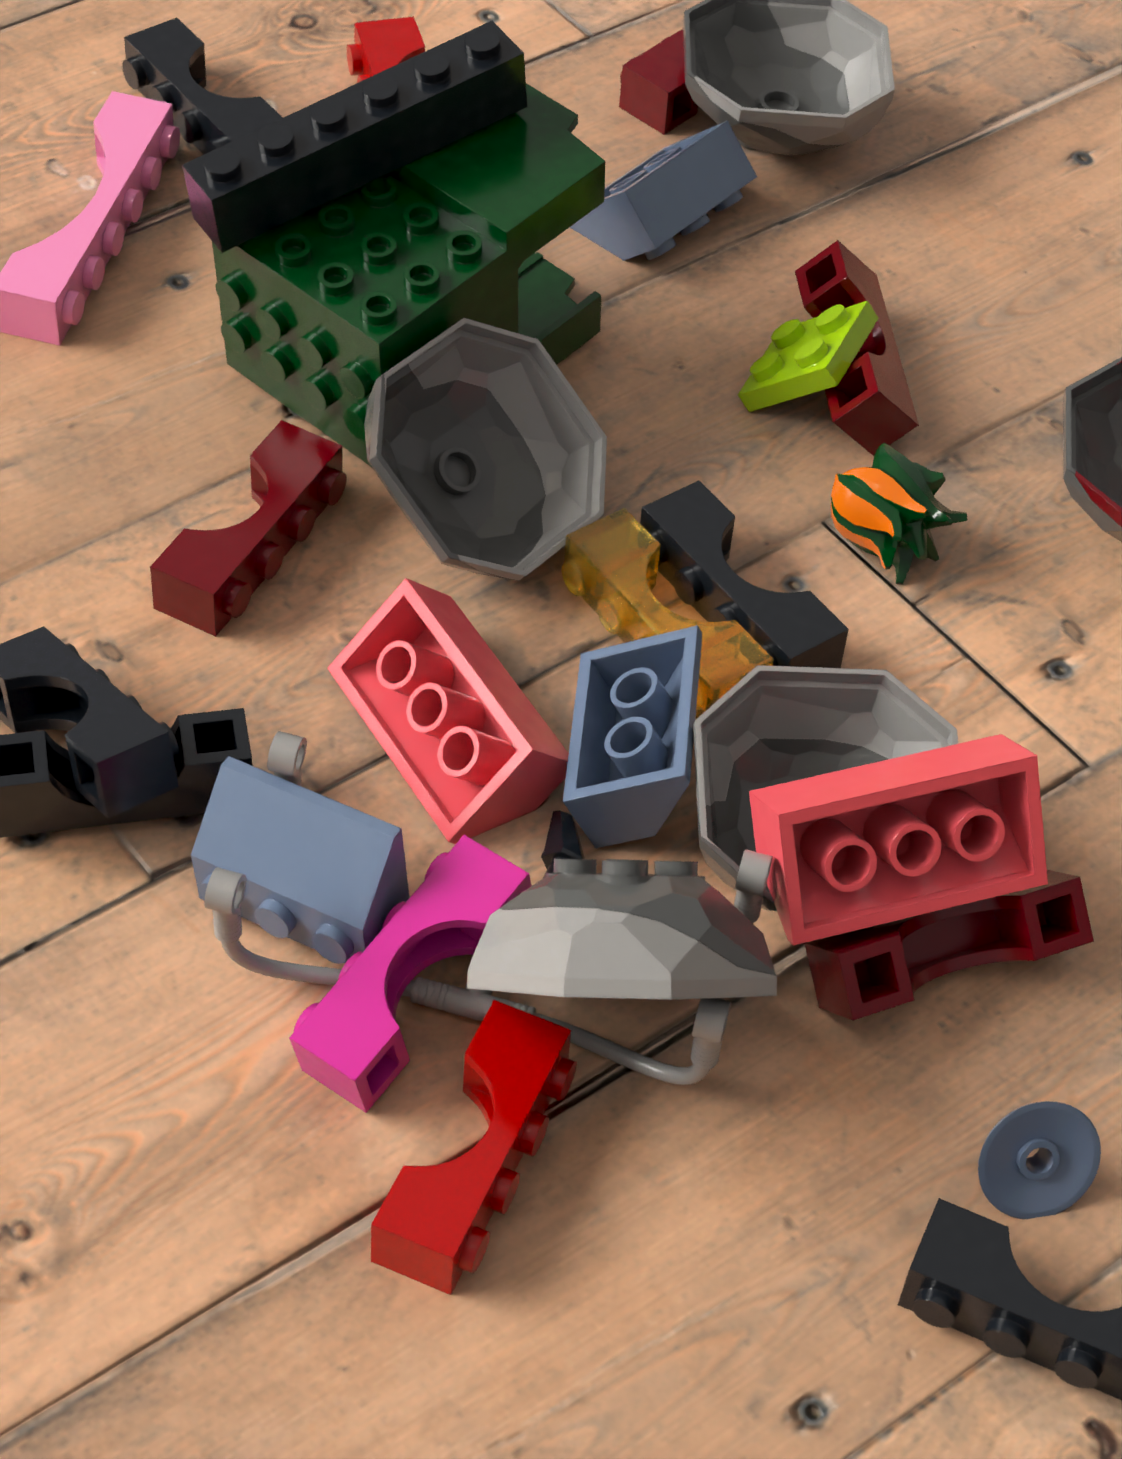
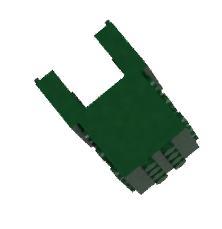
[212,83,606,467]

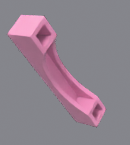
[0,91,180,345]

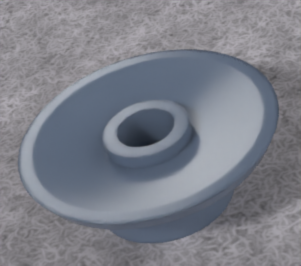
[978,1101,1101,1219]

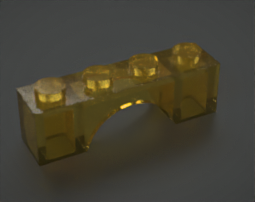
[561,508,774,719]

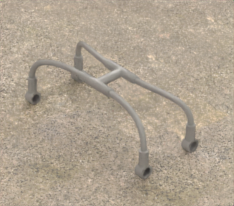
[204,731,773,1085]

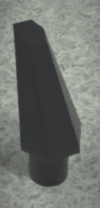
[541,810,585,879]

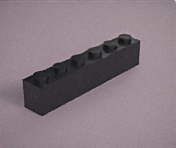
[182,20,527,253]

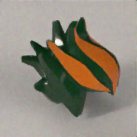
[831,443,968,585]

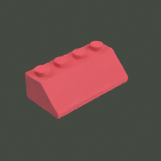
[327,578,569,844]
[749,734,1048,946]

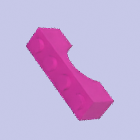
[289,835,532,1113]

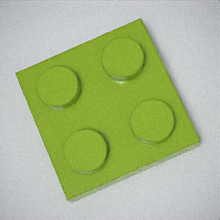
[738,300,879,412]

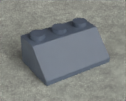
[570,120,757,261]
[563,625,703,848]
[191,756,410,964]

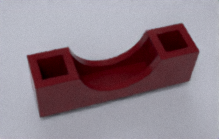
[619,29,698,135]
[795,240,919,456]
[150,420,347,637]
[804,870,1094,1021]

